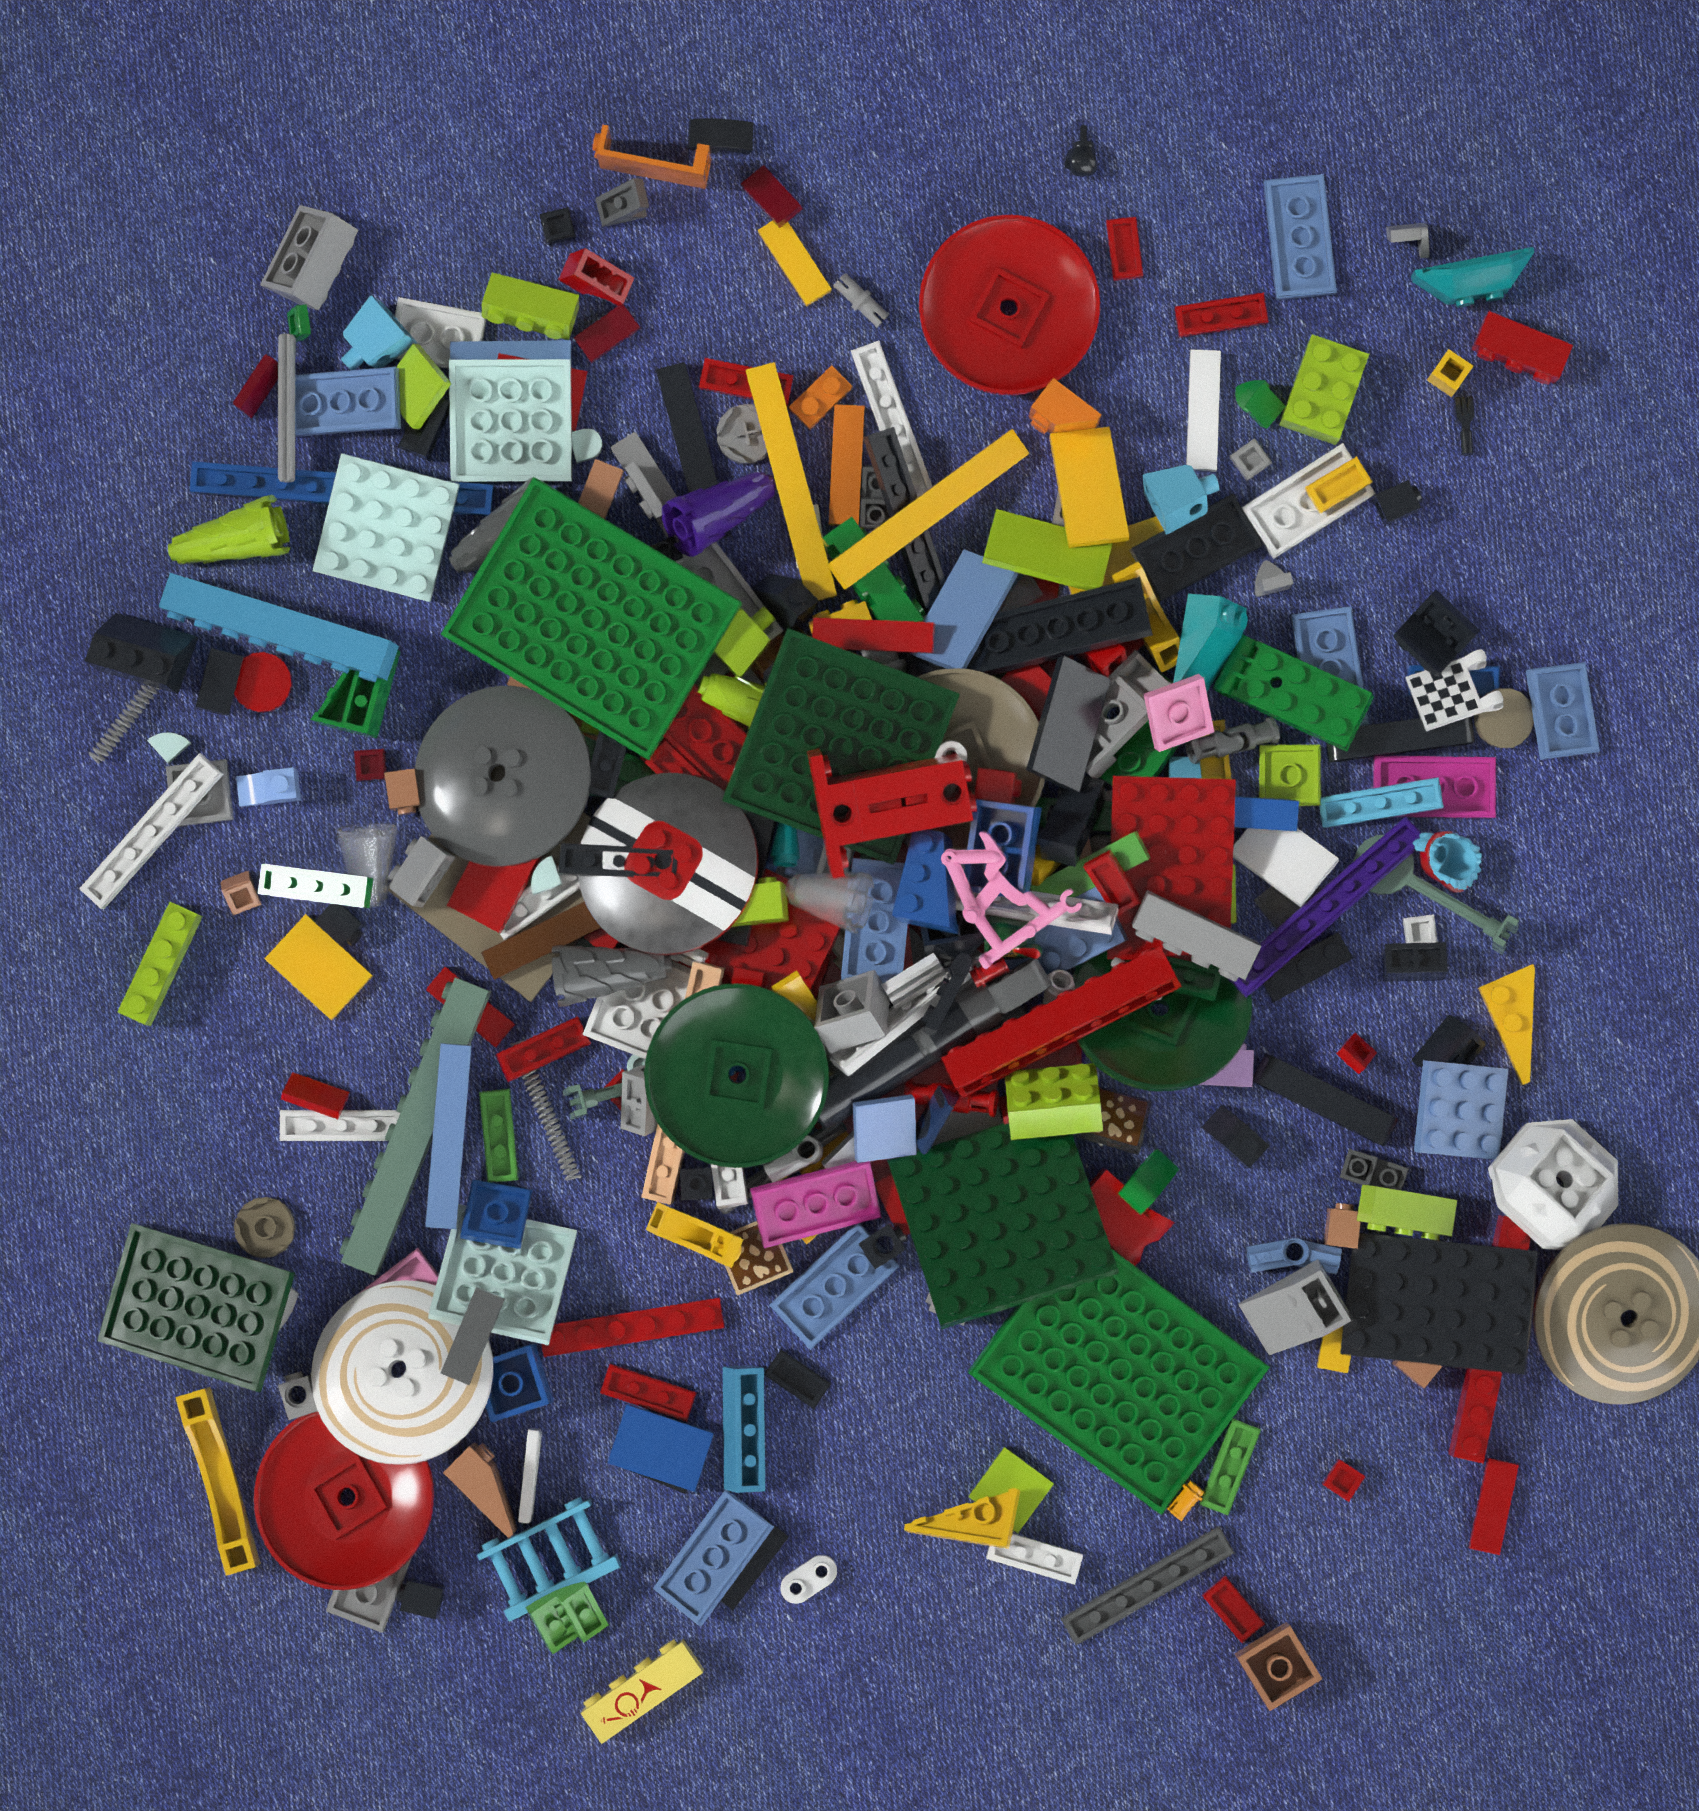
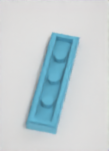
[1319,778,1444,828]

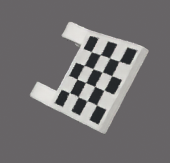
[1406,649,1503,731]

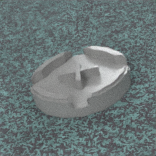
[717,404,768,465]

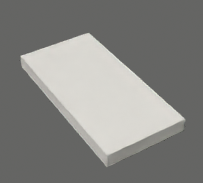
[1242,443,1376,559]

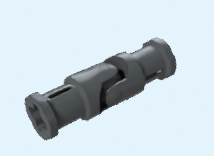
[1185,717,1280,764]

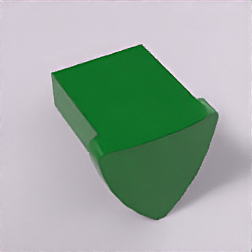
[1235,380,1286,429]

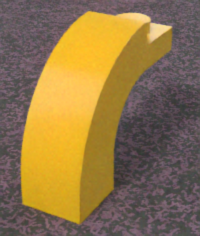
[1112,561,1180,673]
[646,1202,744,1268]

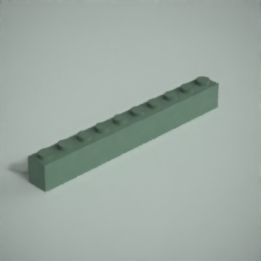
[339,977,492,1276]

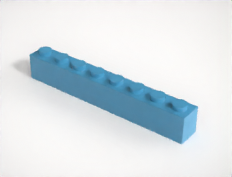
[159,573,399,682]

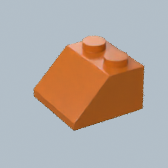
[1029,378,1102,434]

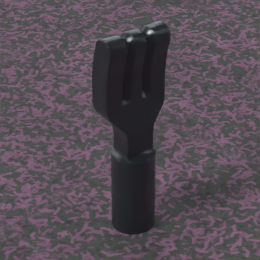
[1454,396,1475,456]

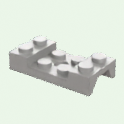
[1085,650,1171,779]

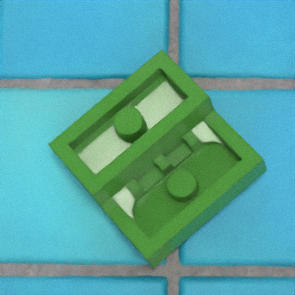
[525,1581,609,1654]

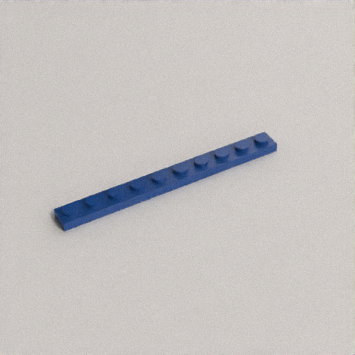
[190,461,494,516]

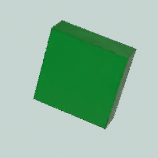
[287,304,311,342]

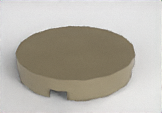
[1474,688,1534,748]
[234,1197,296,1258]

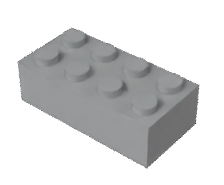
[1131,890,1261,982]

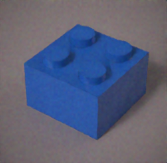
[486,1343,554,1423]

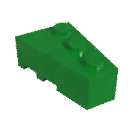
[310,650,400,739]

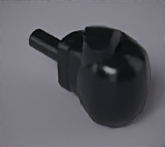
[1065,125,1097,177]

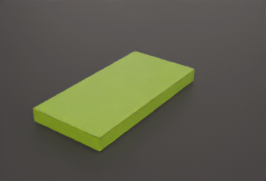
[982,509,1113,591]

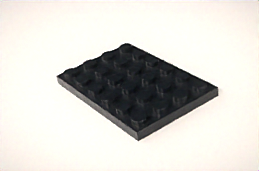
[1340,1233,1539,1375]

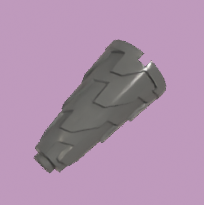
[449,477,533,574]
[552,945,673,1007]

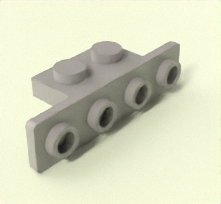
[611,432,680,543]

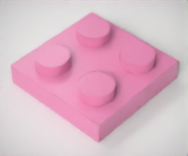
[1144,674,1214,752]

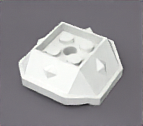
[1488,1119,1618,1250]

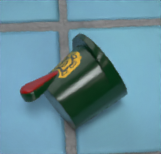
[984,915,1043,960]

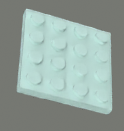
[449,359,572,482]
[313,453,460,602]
[428,1204,577,1345]

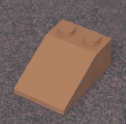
[443,1442,518,1538]

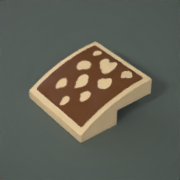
[725,1221,794,1296]

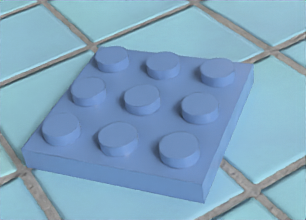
[1414,1060,1508,1160]

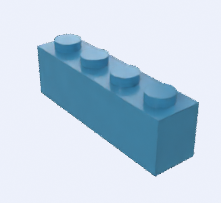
[723,1365,765,1493]

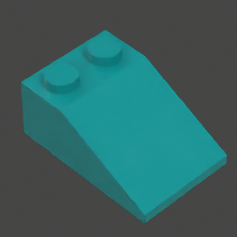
[1173,593,1248,692]

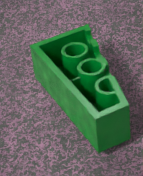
[822,517,925,622]

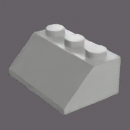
[260,205,358,311]

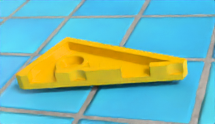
[1478,964,1535,1085]
[904,1488,1020,1549]

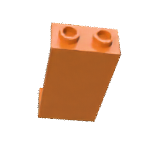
[592,124,712,189]

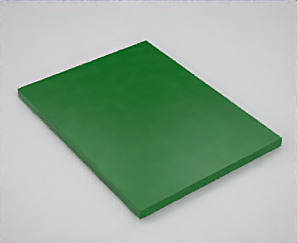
[441,476,743,760]
[967,1249,1270,1515]

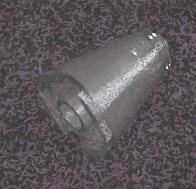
[337,823,398,907]
[785,872,874,933]

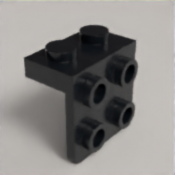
[1393,590,1480,676]

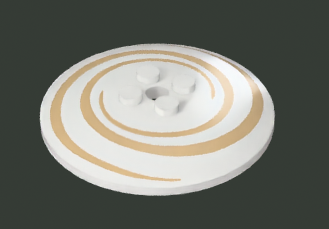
[311,1280,493,1465]

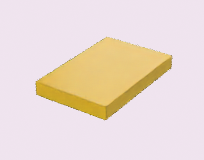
[264,914,373,1020]

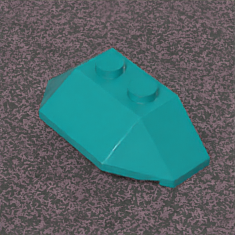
[1411,247,1534,308]

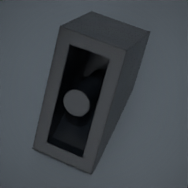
[751,574,819,631]
[1201,1105,1270,1168]

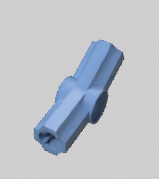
[1246,1238,1342,1274]

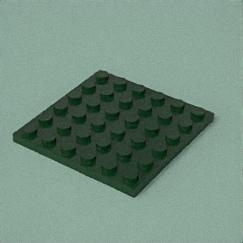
[722,628,960,865]
[888,1123,1119,1330]

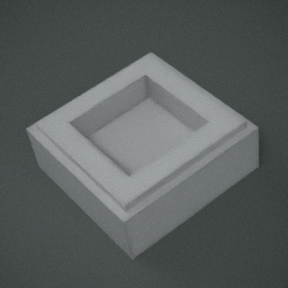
[1229,438,1272,481]

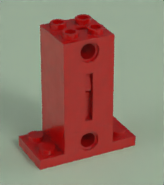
[807,749,977,879]

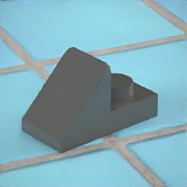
[595,178,649,227]

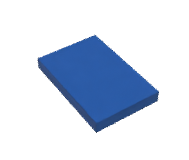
[607,1404,714,1492]

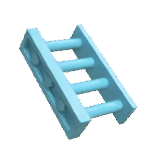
[477,1497,622,1622]

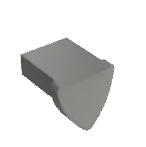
[1386,223,1429,258]
[1255,560,1294,597]

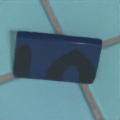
[916,1085,959,1155]

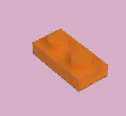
[789,365,853,430]

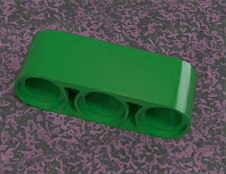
[1118,1148,1180,1215]

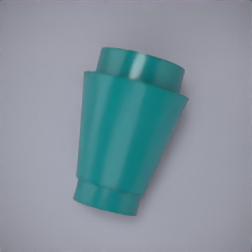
[770,822,801,867]

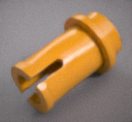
[1167,1481,1205,1521]

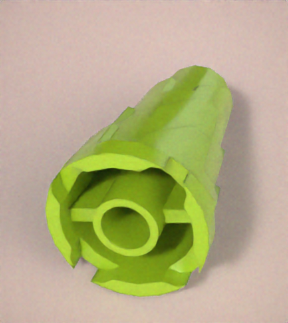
[168,495,290,565]
[697,673,766,729]

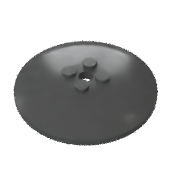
[415,686,591,866]

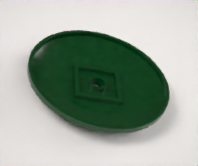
[1073,951,1252,1092]
[644,983,829,1168]

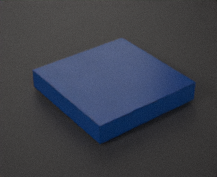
[460,1179,532,1249]

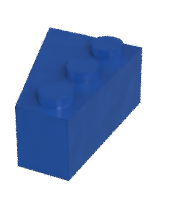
[892,829,959,934]

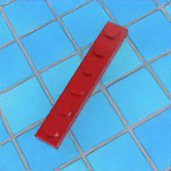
[541,1297,725,1357]

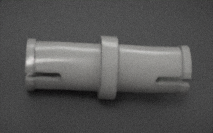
[833,273,890,328]

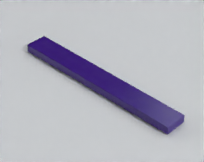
[1227,817,1422,998]

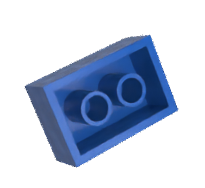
[964,799,1042,897]

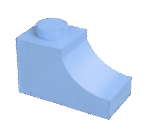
[236,767,301,807]

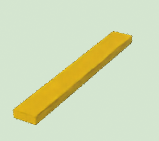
[746,362,837,601]
[827,429,1030,589]

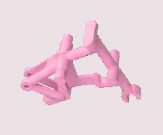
[941,831,1083,969]

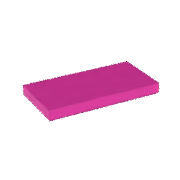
[1373,756,1496,818]
[750,1161,881,1248]

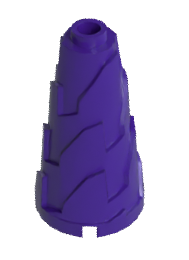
[661,472,776,557]

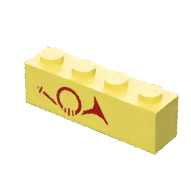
[581,1639,704,1744]

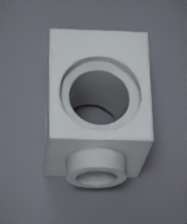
[278,1371,318,1420]

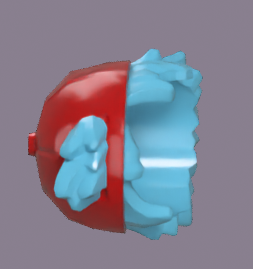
[1413,831,1482,893]

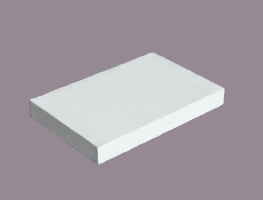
[395,297,487,369]
[1233,828,1339,907]

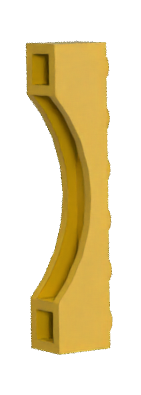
[175,1387,261,1576]

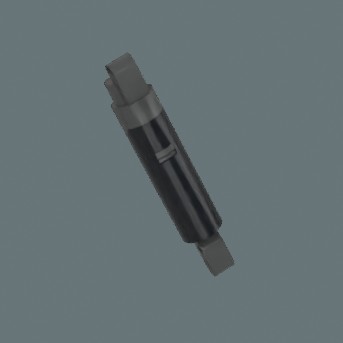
[817,958,1052,1130]

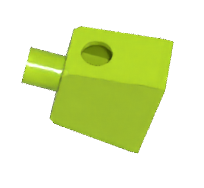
[714,606,776,678]

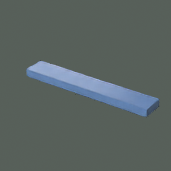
[425,1043,471,1229]

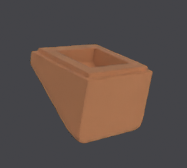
[221,871,261,916]

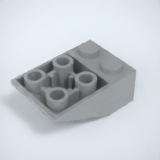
[1238,1259,1351,1355]

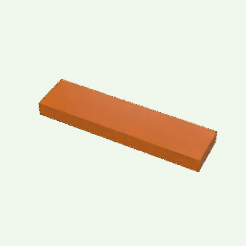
[829,404,865,526]

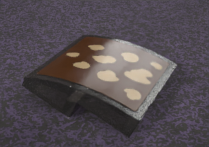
[1079,1086,1152,1155]

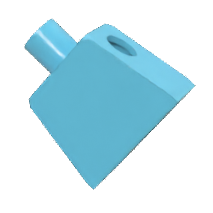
[341,295,417,370]
[1143,465,1219,534]

